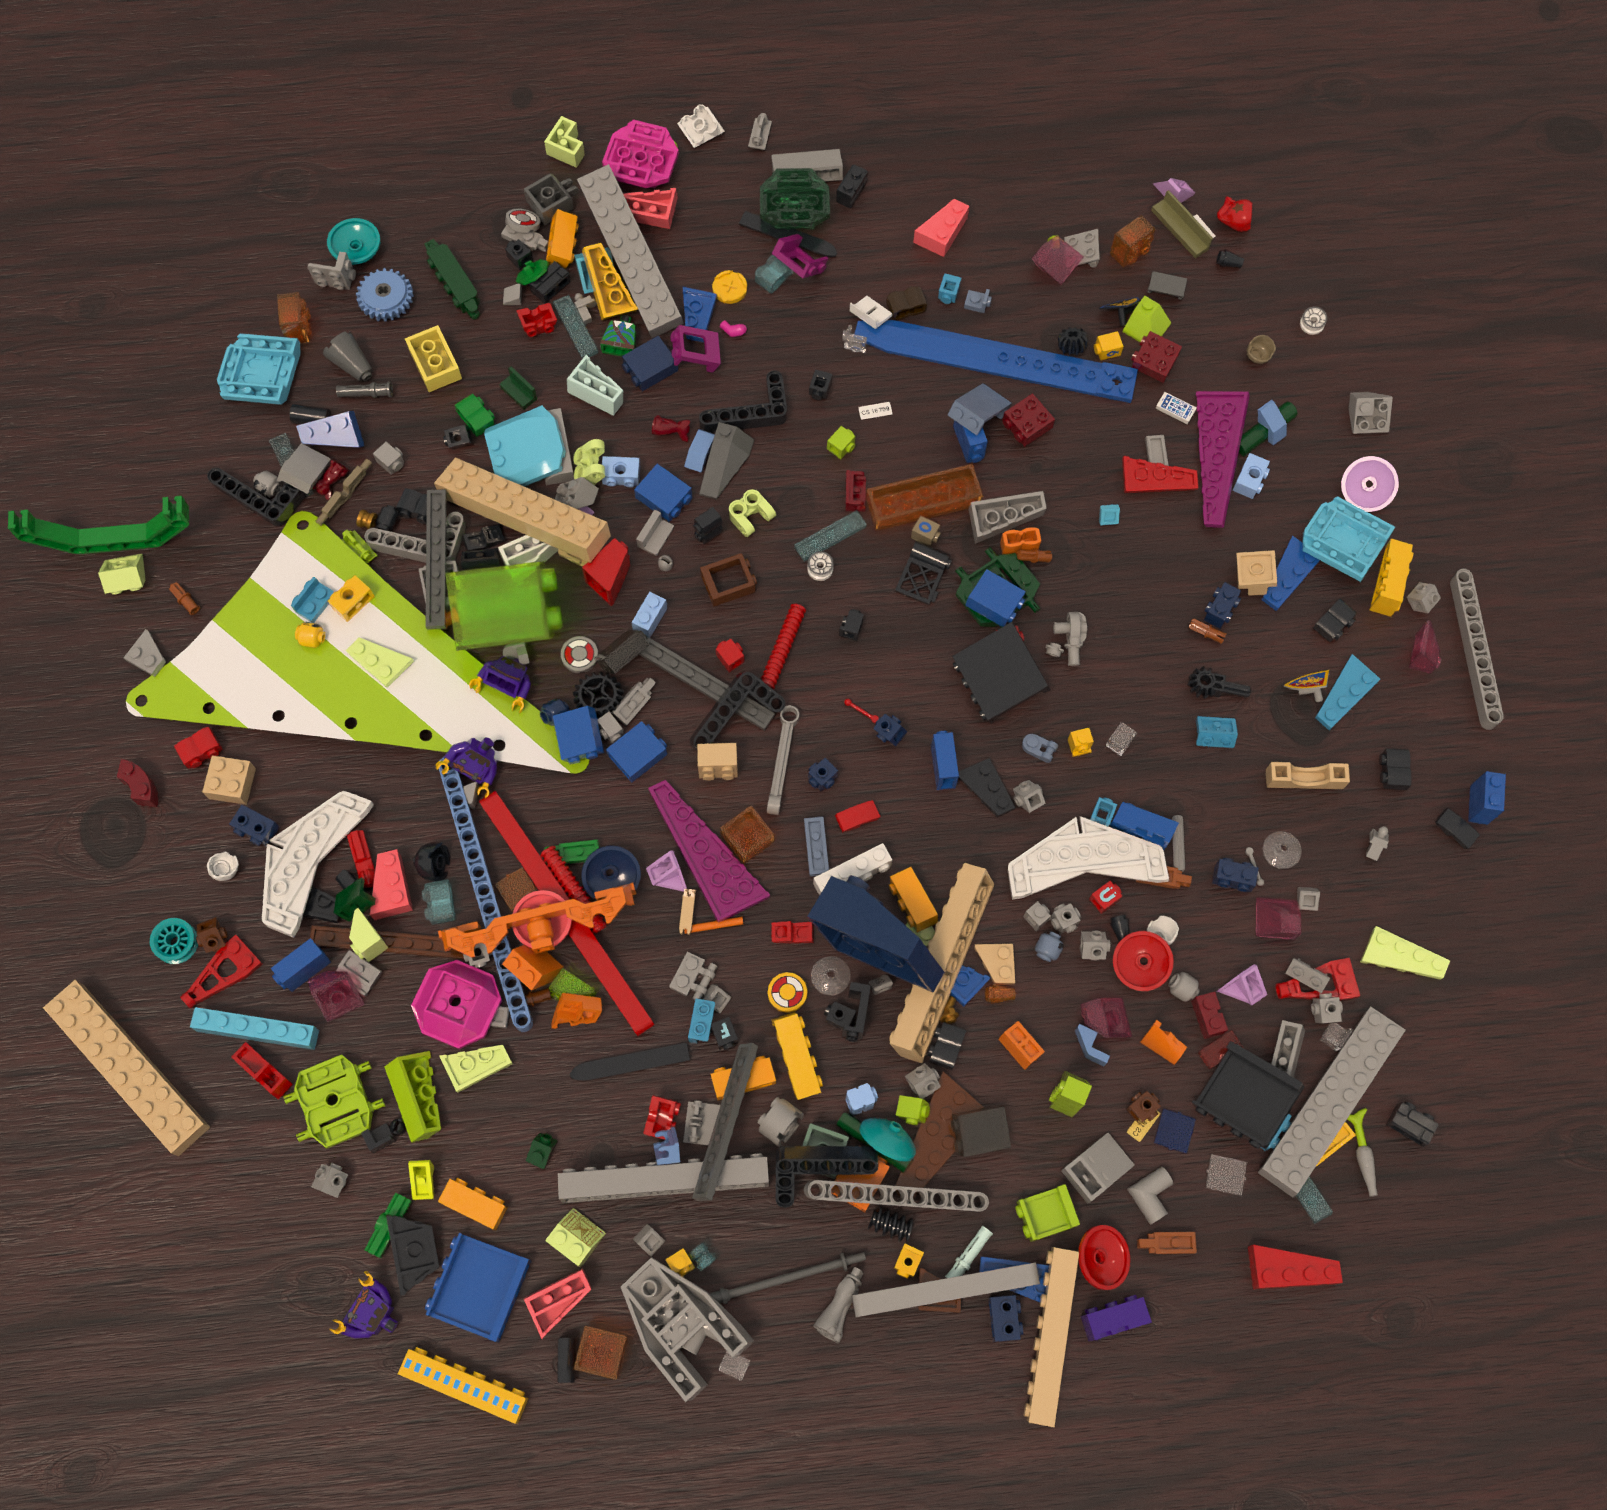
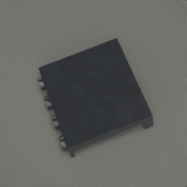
[952,622,1051,724]
[1192,1041,1305,1150]

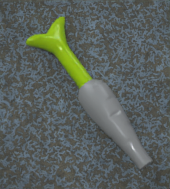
[1347,1108,1378,1197]

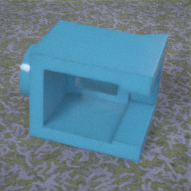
[1090,797,1117,827]

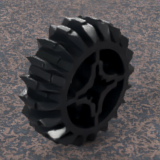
[573,671,624,719]

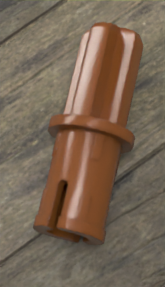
[1017,548,1052,563]
[169,582,200,615]
[1189,619,1227,644]

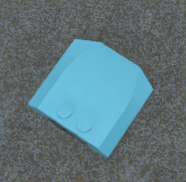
[217,334,300,405]
[484,406,566,486]
[1303,497,1395,582]

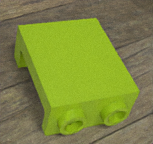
[1015,1184,1080,1242]

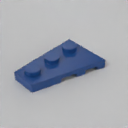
[683,287,717,342]
[950,966,991,1007]

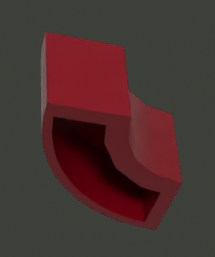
[117,759,158,808]

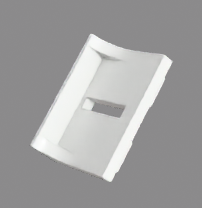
[850,296,892,329]

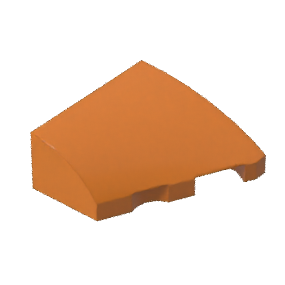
[551,993,602,1029]
[1140,1020,1187,1065]

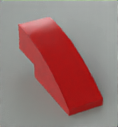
[232,1042,293,1100]

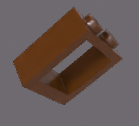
[700,553,757,607]

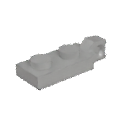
[501,224,548,252]
[611,678,656,725]

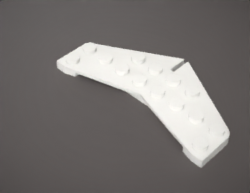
[262,791,374,938]
[1008,816,1169,900]

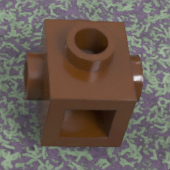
[196,917,228,953]
[1126,1091,1161,1125]

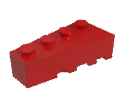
[1248,1245,1343,1289]

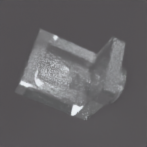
[842,324,867,353]

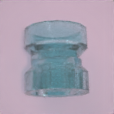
[688,1242,717,1272]

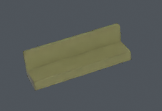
[1151,190,1213,259]

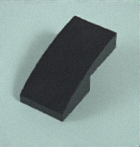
[462,524,505,551]
[1435,808,1480,849]

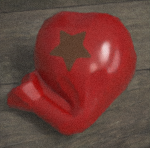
[1217,196,1253,232]

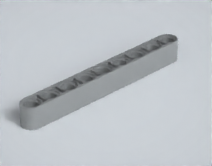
[1450,569,1503,730]
[804,1180,989,1212]
[852,1262,1040,1317]

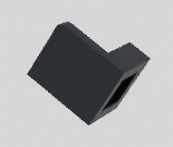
[361,1124,396,1153]

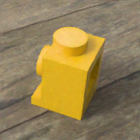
[1068,728,1094,757]
[894,1244,924,1279]
[666,1248,695,1276]

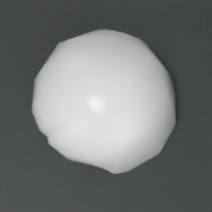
[207,852,239,881]
[1147,916,1179,945]

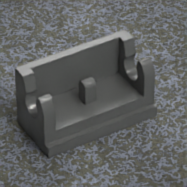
[1147,271,1187,300]

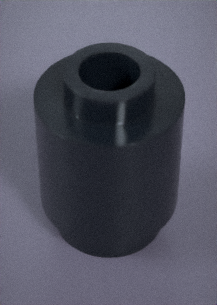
[375,505,399,531]

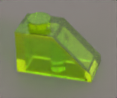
[548,968,597,1001]

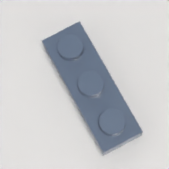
[804,817,829,876]

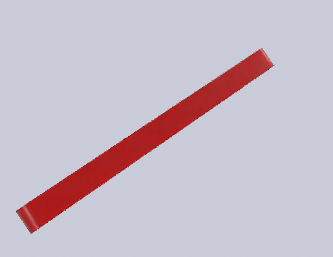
[479,791,654,1036]

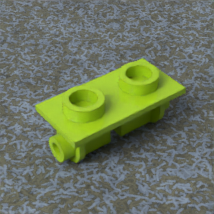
[342,530,377,564]

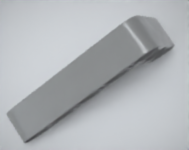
[364,512,466,563]

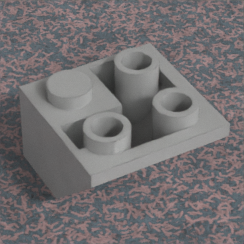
[1349,392,1393,434]
[555,477,599,509]

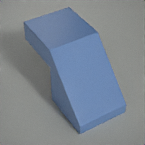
[1258,400,1287,445]
[684,429,715,472]
[1075,1024,1110,1067]

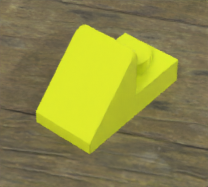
[408,1160,434,1200]

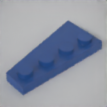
[1262,535,1320,611]
[979,1257,1049,1302]

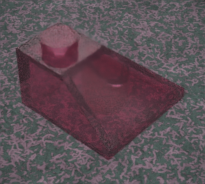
[1032,236,1084,285]
[1409,620,1441,674]
[1256,897,1301,939]
[308,971,365,1022]
[1080,998,1132,1038]

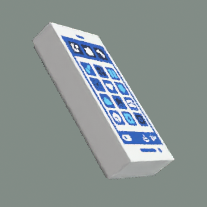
[1156,392,1196,425]

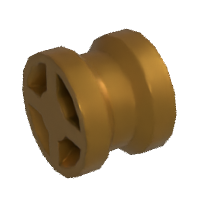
[356,509,378,530]

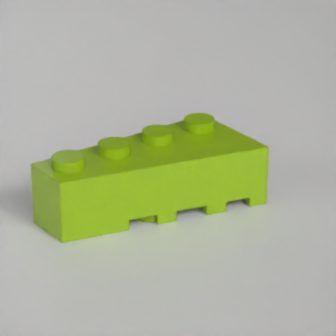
[1049,1071,1092,1117]

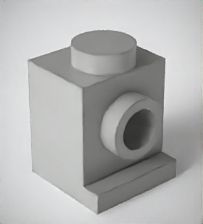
[597,711,624,744]
[1023,901,1051,931]

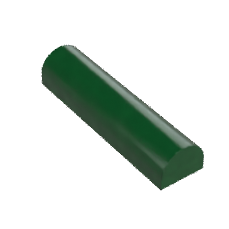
[1239,401,1298,457]
[837,1112,914,1173]

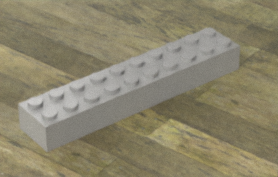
[577,164,684,338]
[1258,1006,1405,1197]
[558,1154,769,1203]

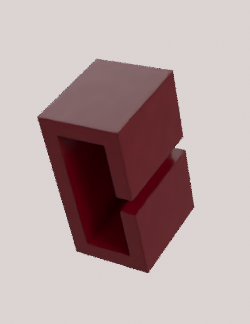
[1191,992,1228,1039]

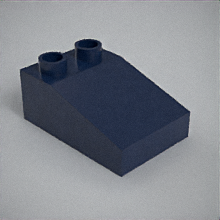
[807,875,945,993]

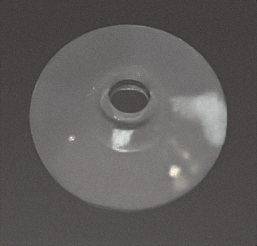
[1262,831,1302,869]
[811,956,851,996]

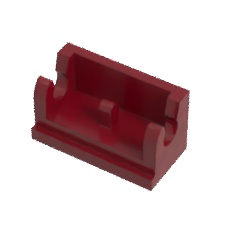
[845,470,866,512]

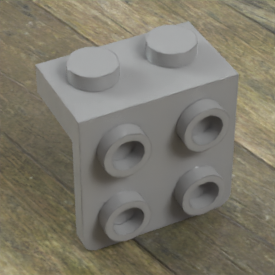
[307,252,356,290]

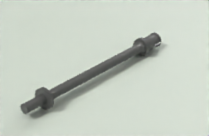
[709,1252,866,1305]

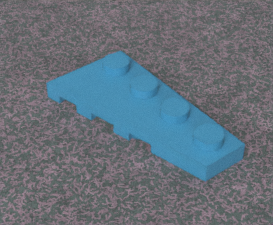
[1315,654,1380,730]

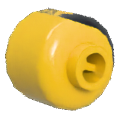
[295,622,326,648]

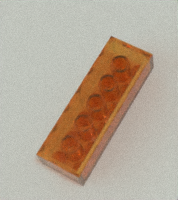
[866,464,983,531]

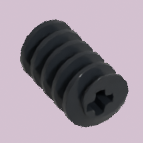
[867,1206,913,1244]

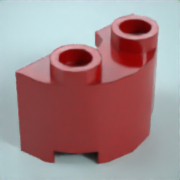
[516,303,557,337]
[644,1095,681,1140]

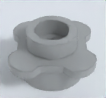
[1045,643,1064,657]

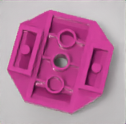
[602,120,679,188]
[411,960,502,1050]

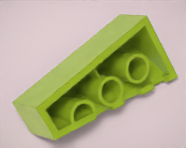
[385,1051,441,1142]

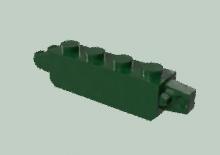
[424,239,480,320]

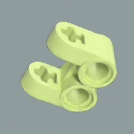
[573,439,605,485]
[729,489,776,537]

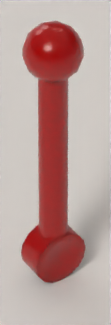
[844,699,879,723]

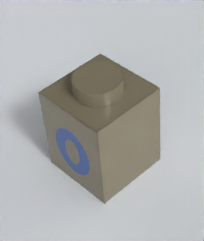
[911,515,941,547]

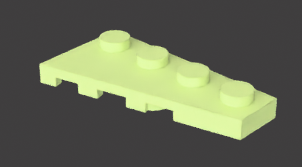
[1360,926,1450,980]

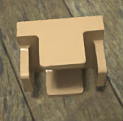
[1236,550,1277,596]

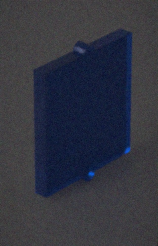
[1154,1109,1196,1154]

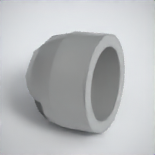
[658,555,673,571]

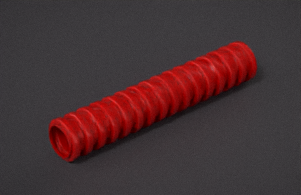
[761,604,806,690]
[540,846,607,934]

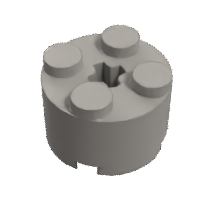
[758,1097,804,1147]

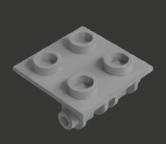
[1064,229,1100,268]
[683,1101,720,1145]

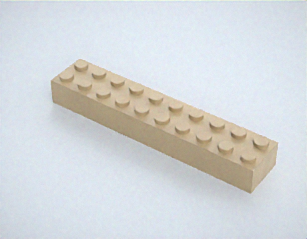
[434,457,611,563]
[890,863,995,1063]
[43,980,210,1157]

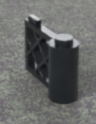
[895,541,952,605]

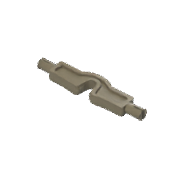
[315,459,372,526]

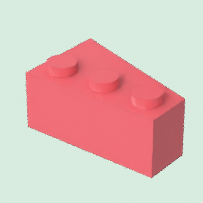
[623,188,678,229]
[913,199,970,257]
[370,849,413,920]
[524,1268,592,1339]

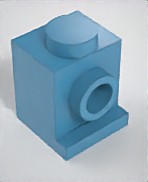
[938,273,961,304]

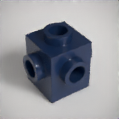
[873,714,907,746]
[808,758,838,791]

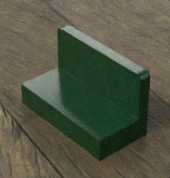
[499,367,537,410]
[333,878,376,922]

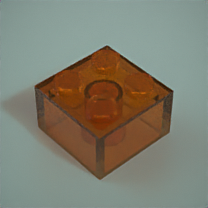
[1110,215,1155,268]
[277,292,312,343]
[720,805,775,864]
[573,1326,628,1380]

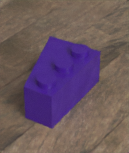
[1080,1295,1152,1341]

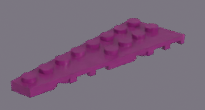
[1196,391,1250,528]
[648,780,770,923]

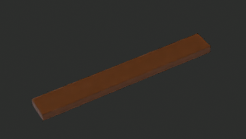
[310,925,465,960]

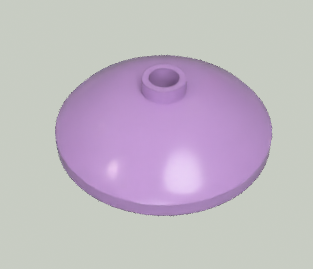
[1341,456,1399,512]

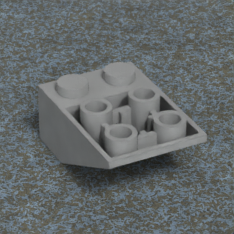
[1061,1133,1134,1204]

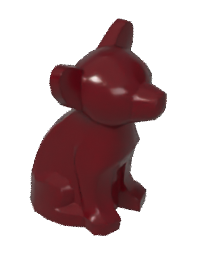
[652,415,690,442]
[312,460,349,500]

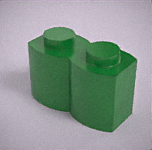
[455,394,495,437]

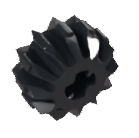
[1058,327,1088,355]

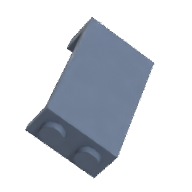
[948,384,1012,435]

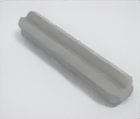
[1172,815,1185,872]

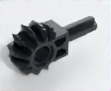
[1187,666,1251,699]

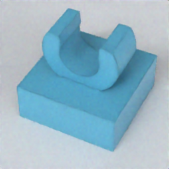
[1099,504,1120,525]

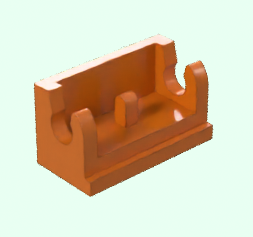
[998,1021,1045,1070]

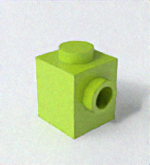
[827,426,855,459]
[896,1095,930,1125]

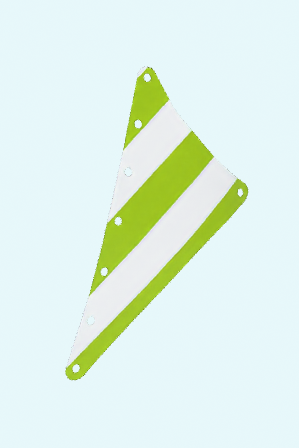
[126,511,589,773]

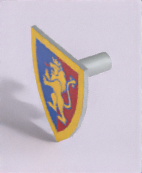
[1284,670,1330,702]

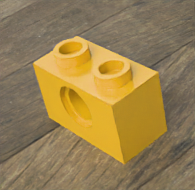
[328,575,375,622]

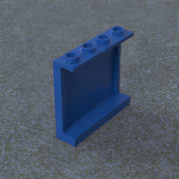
[425,1233,531,1343]

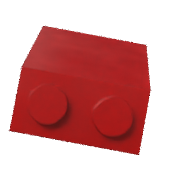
[582,538,631,606]

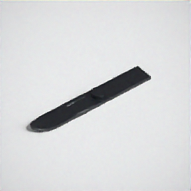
[739,211,837,257]
[570,1043,690,1081]

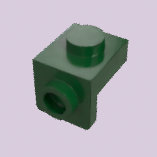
[526,1133,558,1169]

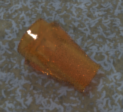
[985,984,1016,1004]

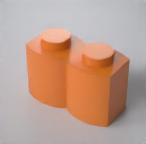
[1000,528,1041,555]

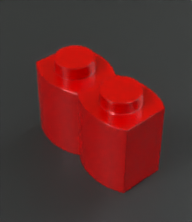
[174,727,223,769]

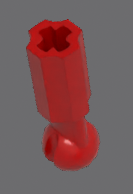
[347,830,375,888]

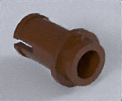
[525,988,552,1007]

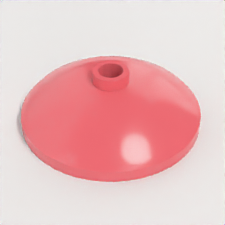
[512,890,572,948]

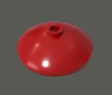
[1113,931,1174,991]
[1078,1225,1130,1290]

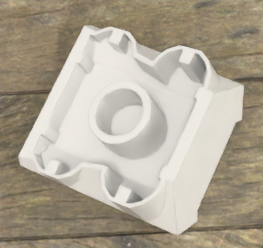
[677,105,725,148]

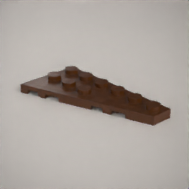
[894,1071,989,1199]

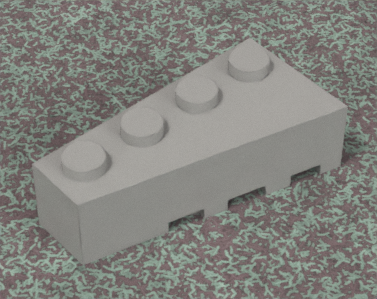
[968,491,1047,544]

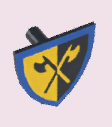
[1099,297,1140,326]

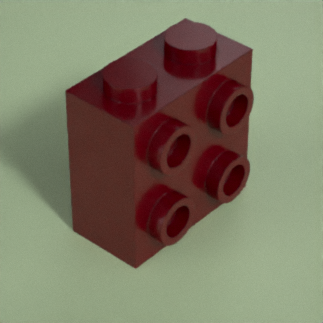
[1131,331,1182,383]
[1002,393,1055,447]

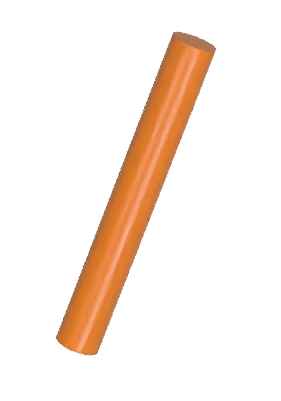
[684,917,743,934]

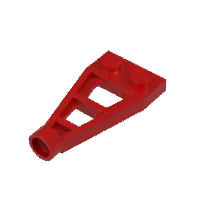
[180,935,263,1009]
[1275,958,1360,1001]

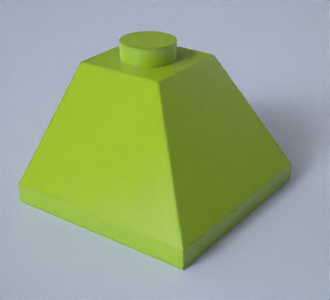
[1122,296,1171,342]

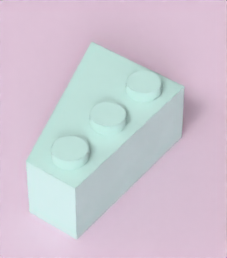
[567,355,623,416]

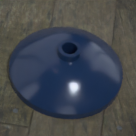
[581,845,641,900]

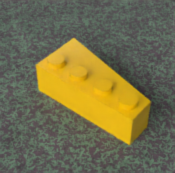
[582,243,638,320]
[1369,539,1414,617]
[771,1012,823,1100]

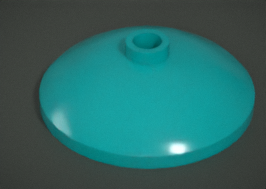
[327,218,381,265]
[859,1118,916,1161]

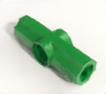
[364,1192,412,1258]

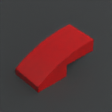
[835,800,880,833]
[772,921,814,944]

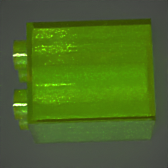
[445,561,563,651]

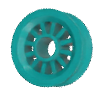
[150,918,198,964]

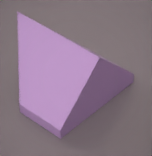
[1153,178,1195,203]
[646,850,687,892]
[1217,964,1267,1005]

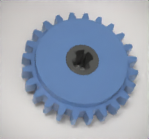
[356,268,414,321]

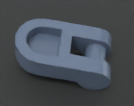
[1022,734,1058,763]

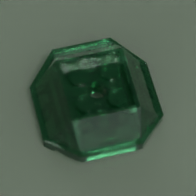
[760,168,830,229]

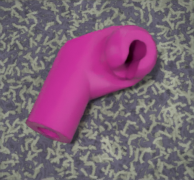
[720,320,747,337]

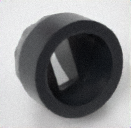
[390,1118,407,1136]

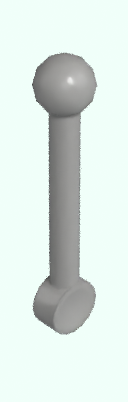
[1245,847,1264,886]

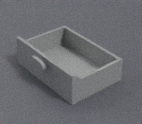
[277,443,331,494]

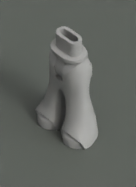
[813,1267,863,1343]

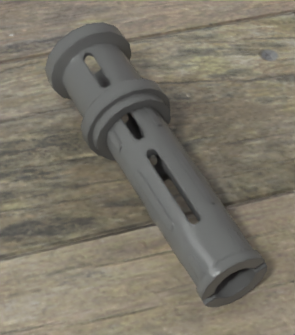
[336,381,393,398]

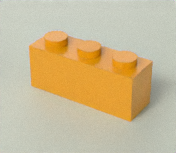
[546,209,579,269]
[889,867,938,933]
[711,1056,776,1100]
[438,1178,507,1231]

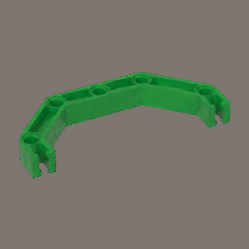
[8,496,189,554]

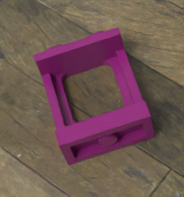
[772,234,829,278]
[671,325,721,372]

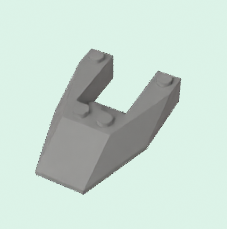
[621,1258,754,1402]

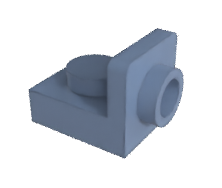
[964,289,992,313]

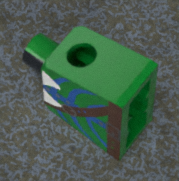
[600,315,637,356]

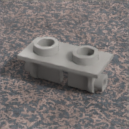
[748,113,772,150]
[1286,958,1330,994]

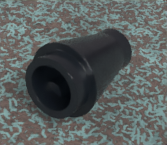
[1216,249,1244,268]
[1110,914,1130,942]

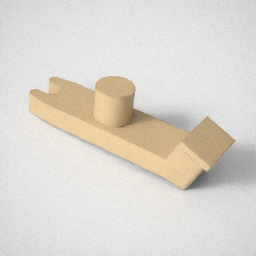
[679,889,696,935]

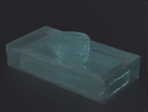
[1296,1177,1333,1224]

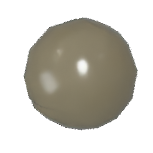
[1246,334,1276,364]

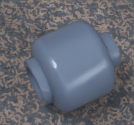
[1034,931,1064,962]

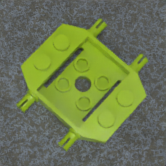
[283,1054,385,1149]

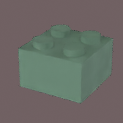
[802,1123,849,1179]

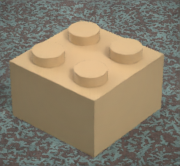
[697,743,738,781]
[202,756,256,805]

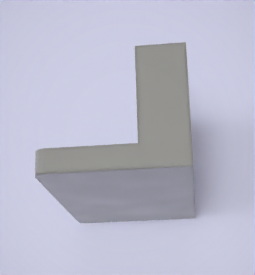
[636,510,674,556]

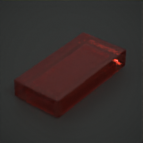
[1198,1030,1243,1069]

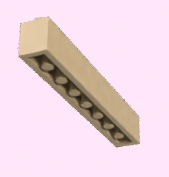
[1024,1247,1079,1427]

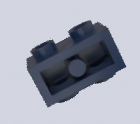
[1204,582,1241,629]
[229,805,280,847]
[1212,858,1259,892]
[988,1295,1023,1342]

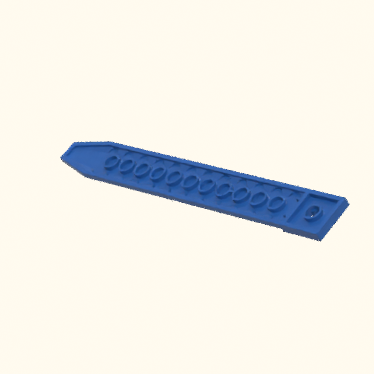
[854,320,1138,403]

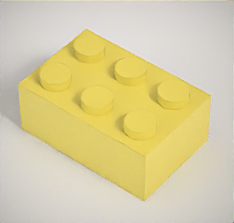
[405,325,462,392]

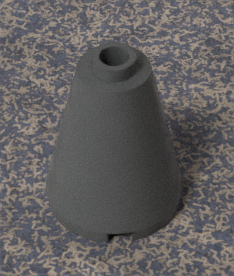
[323,331,373,382]

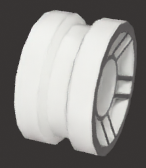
[1300,307,1327,335]
[807,551,833,581]

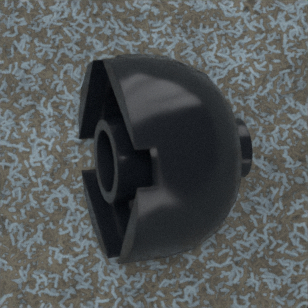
[413,842,450,882]

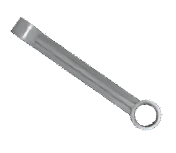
[767,705,799,815]

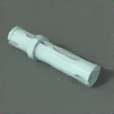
[945,1226,993,1278]

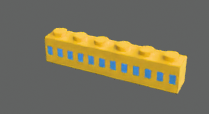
[398,1347,529,1424]

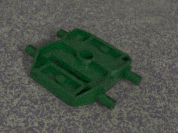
[955,547,1041,628]

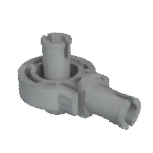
[1053,612,1087,666]

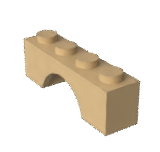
[1266,762,1350,789]

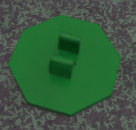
[516,259,549,285]

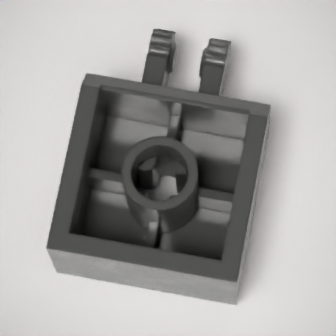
[524,174,579,225]

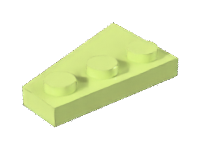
[345,637,414,688]
[439,1045,513,1093]

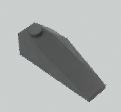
[699,422,754,500]

